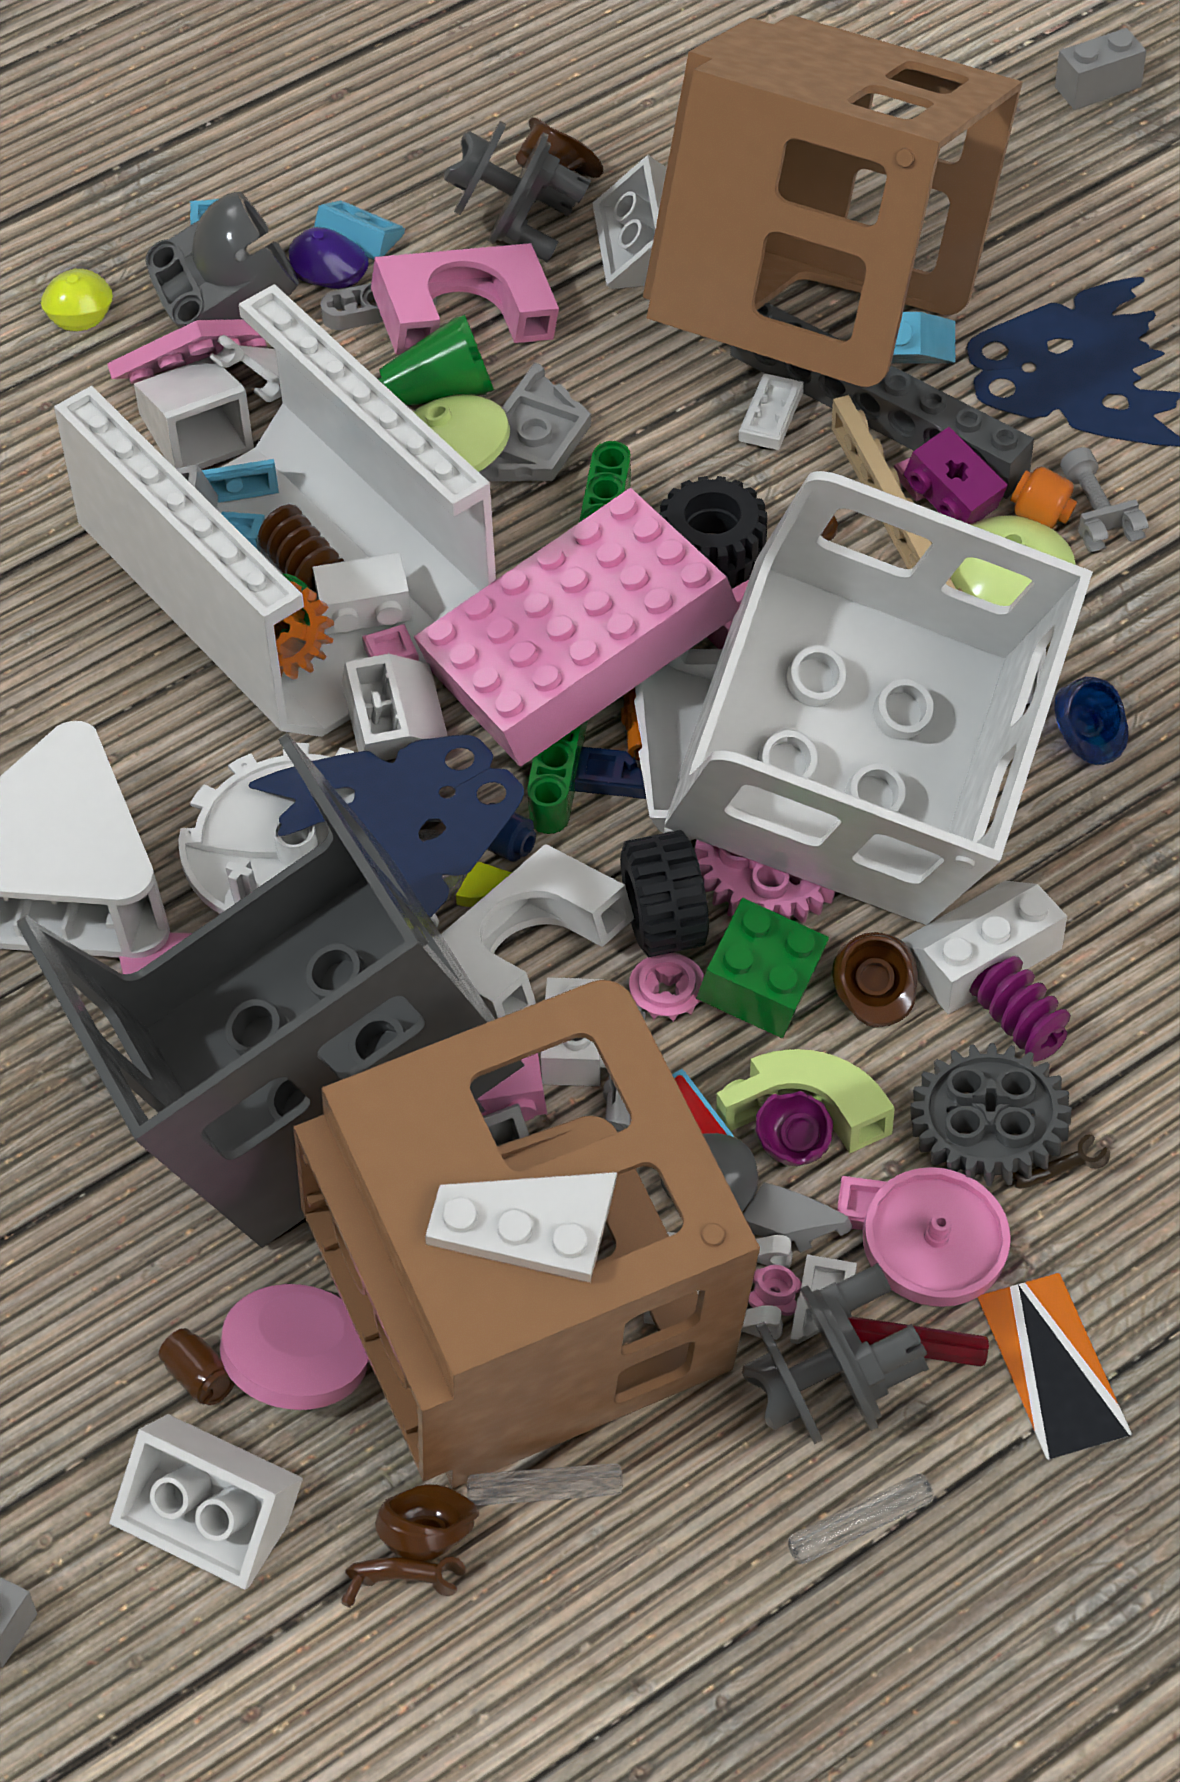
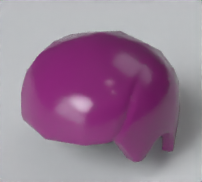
[755,1091,833,1166]

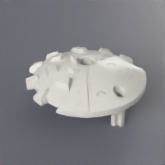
[178,743,355,914]

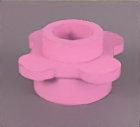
[748,1265,801,1316]

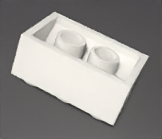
[593,155,667,289]
[901,881,1067,1015]
[109,1414,303,1590]

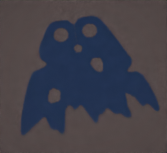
[967,277,1180,446]
[249,735,524,918]

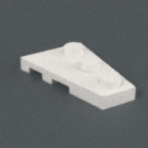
[425,1172,617,1283]

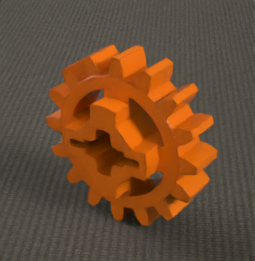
[274,581,334,680]

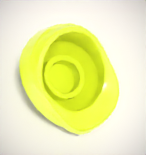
[41,269,113,331]

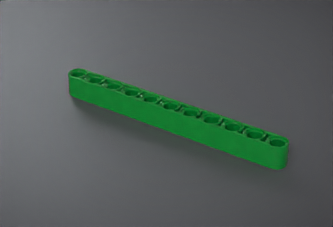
[527,441,631,834]

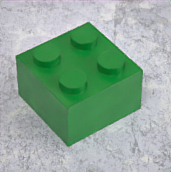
[696,897,830,1039]

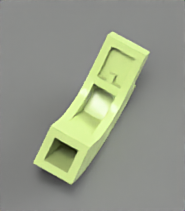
[716,1049,895,1154]

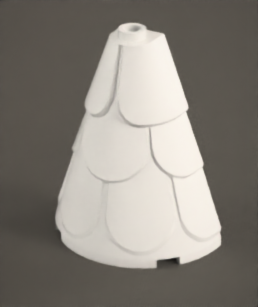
[634,649,722,840]

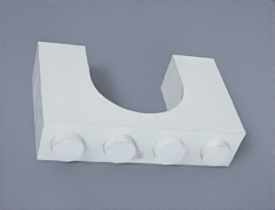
[441,844,634,1019]

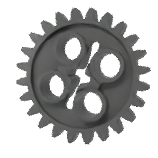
[910,1043,1071,1186]

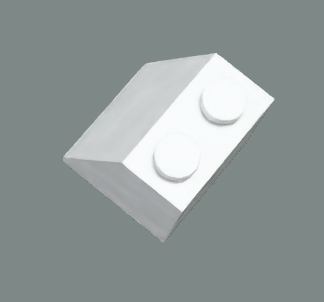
[134,357,254,469]

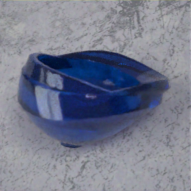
[1054,677,1129,765]

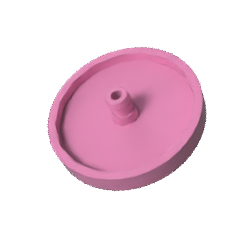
[863,1167,1011,1307]
[220,1284,369,1410]

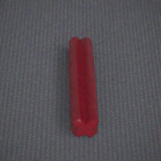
[848,1316,989,1366]

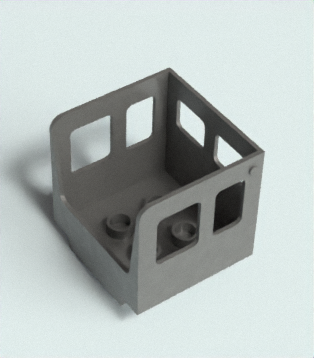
[17,733,525,1248]

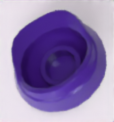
[289,227,369,289]

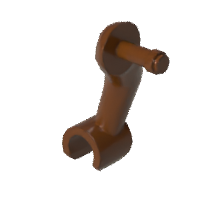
[341,1557,466,1607]

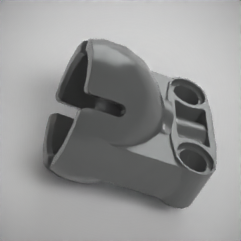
[145,192,299,329]

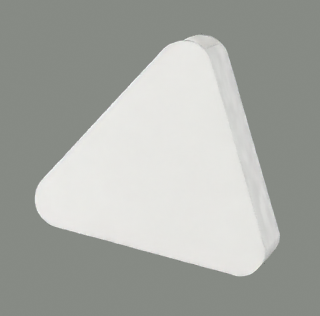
[0,721,170,958]

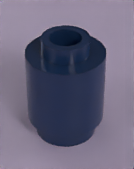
[484,803,536,862]

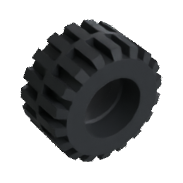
[659,476,767,589]
[620,830,709,957]

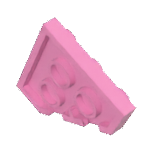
[107,319,267,384]

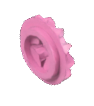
[629,953,704,1022]

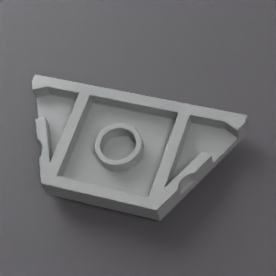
[479,362,591,481]

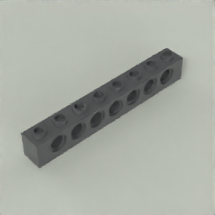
[730,303,1034,499]

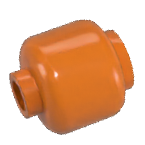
[1010,466,1078,529]

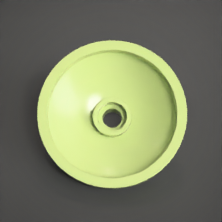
[413,395,510,472]
[951,516,1076,606]

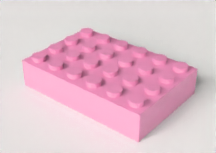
[414,487,739,767]

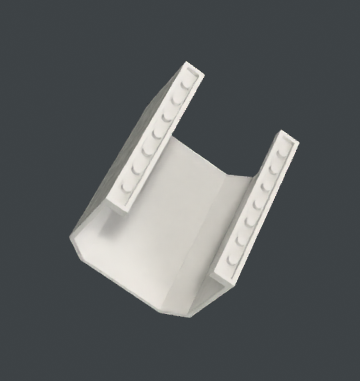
[54,284,496,737]

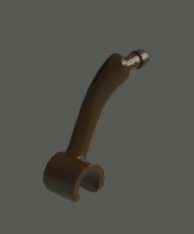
[1013,1134,1110,1189]

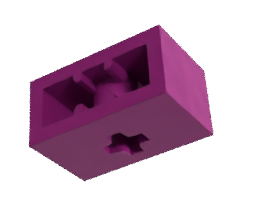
[903,427,1008,524]

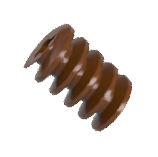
[258,504,344,593]

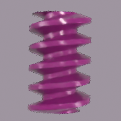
[969,956,1071,1062]

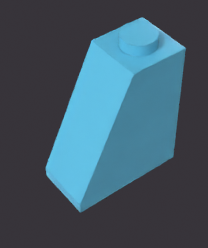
[891,312,955,364]

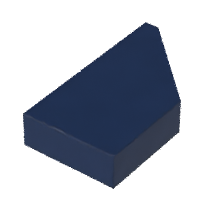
[575,746,646,799]

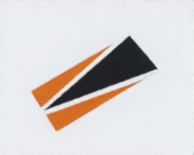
[977,1273,1132,1460]

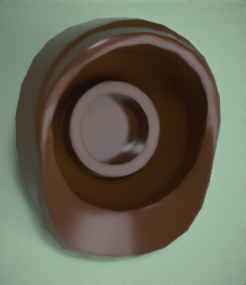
[832,932,918,1027]
[375,1484,479,1562]

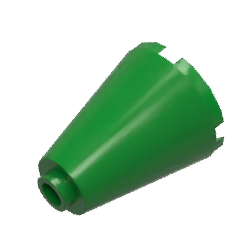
[378,314,494,406]

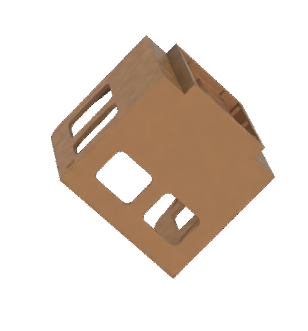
[643,15,1023,387]
[294,980,760,1489]

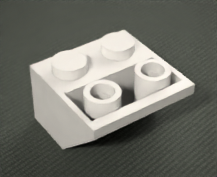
[342,654,448,761]

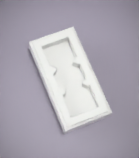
[739,373,804,450]

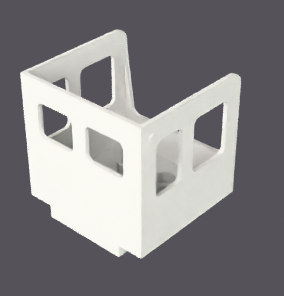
[663,471,1093,925]

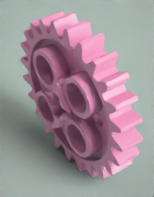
[695,840,836,923]

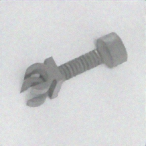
[1060,447,1149,552]

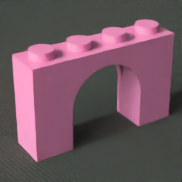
[371,243,559,355]

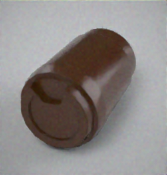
[158,1328,235,1406]

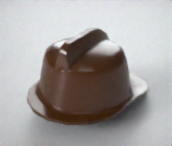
[516,117,604,178]

